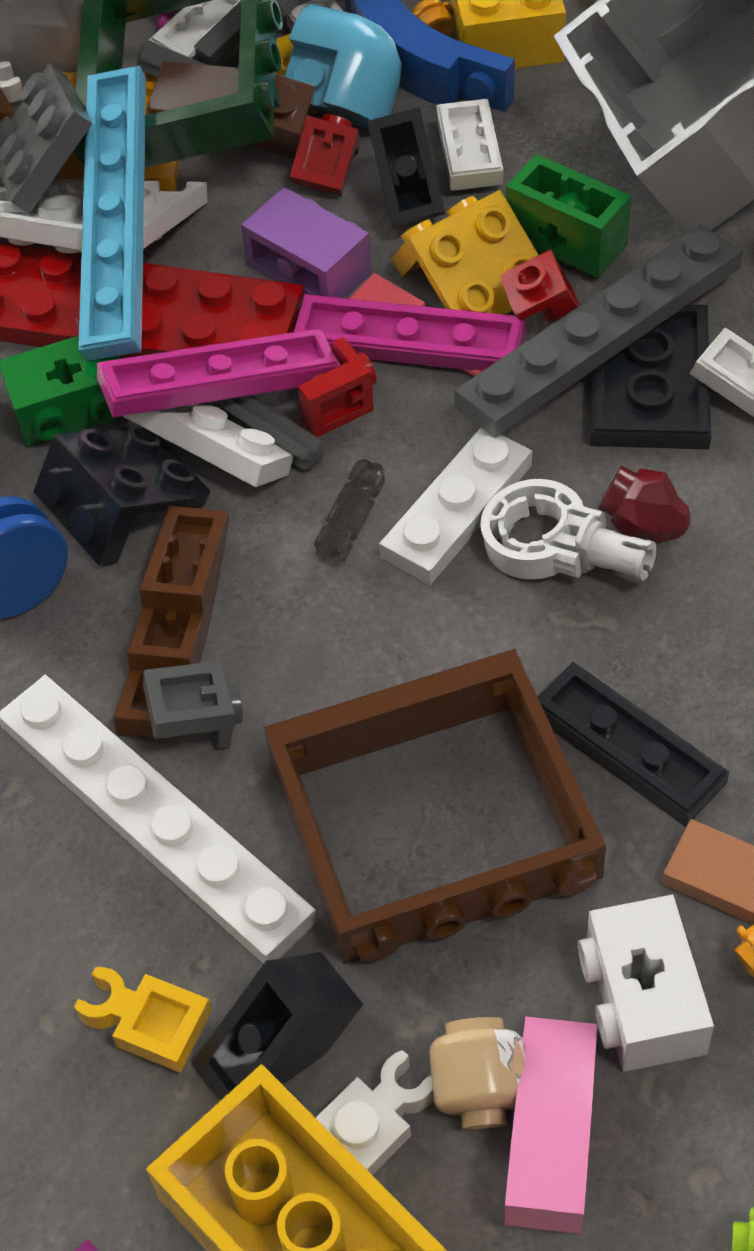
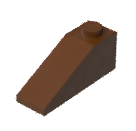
[147,61,315,159]

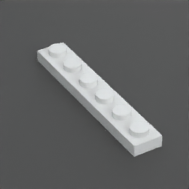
[0,674,318,964]

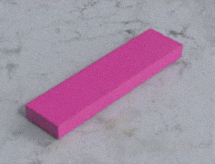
[294,294,527,371]
[97,328,340,417]

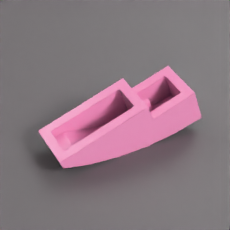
[504,1016,597,1234]

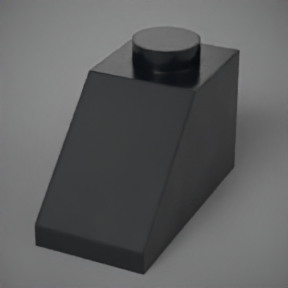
[367,107,446,228]
[193,952,364,1100]

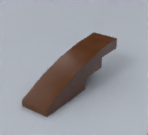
[114,506,229,741]

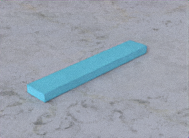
[79,65,146,361]

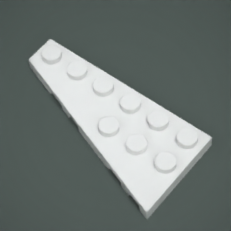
[0,178,208,253]

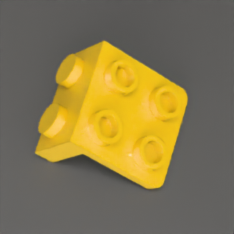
[391,190,538,315]

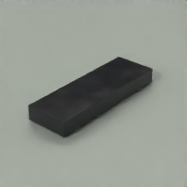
[538,662,729,827]

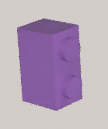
[241,187,371,298]

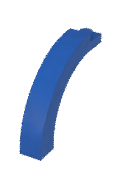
[345,0,515,112]

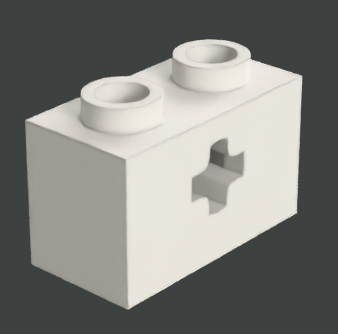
[578,894,714,1072]

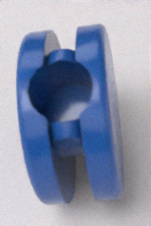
[0,496,68,618]

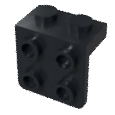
[34,424,210,566]

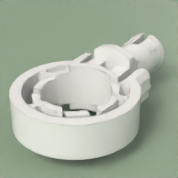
[481,479,656,581]

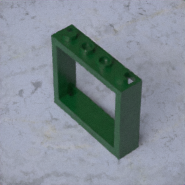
[74,0,283,168]

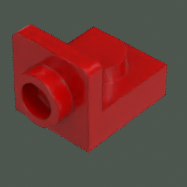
[290,114,361,196]
[501,249,580,323]
[298,337,377,437]

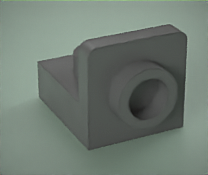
[143,660,243,750]

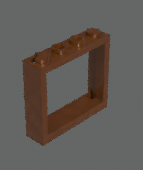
[264,649,606,964]

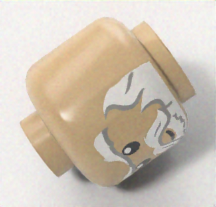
[429,1017,525,1130]

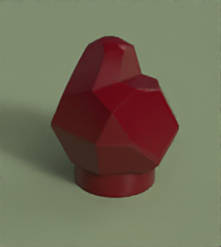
[598,465,691,543]

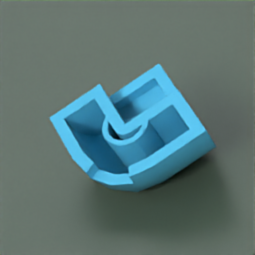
[285,4,402,129]

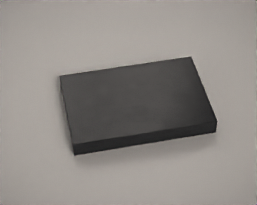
[590,304,711,449]

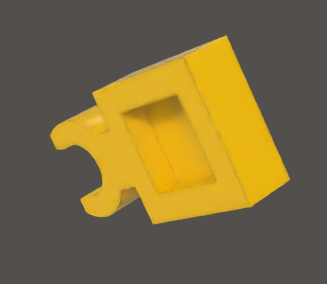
[74,967,212,1073]

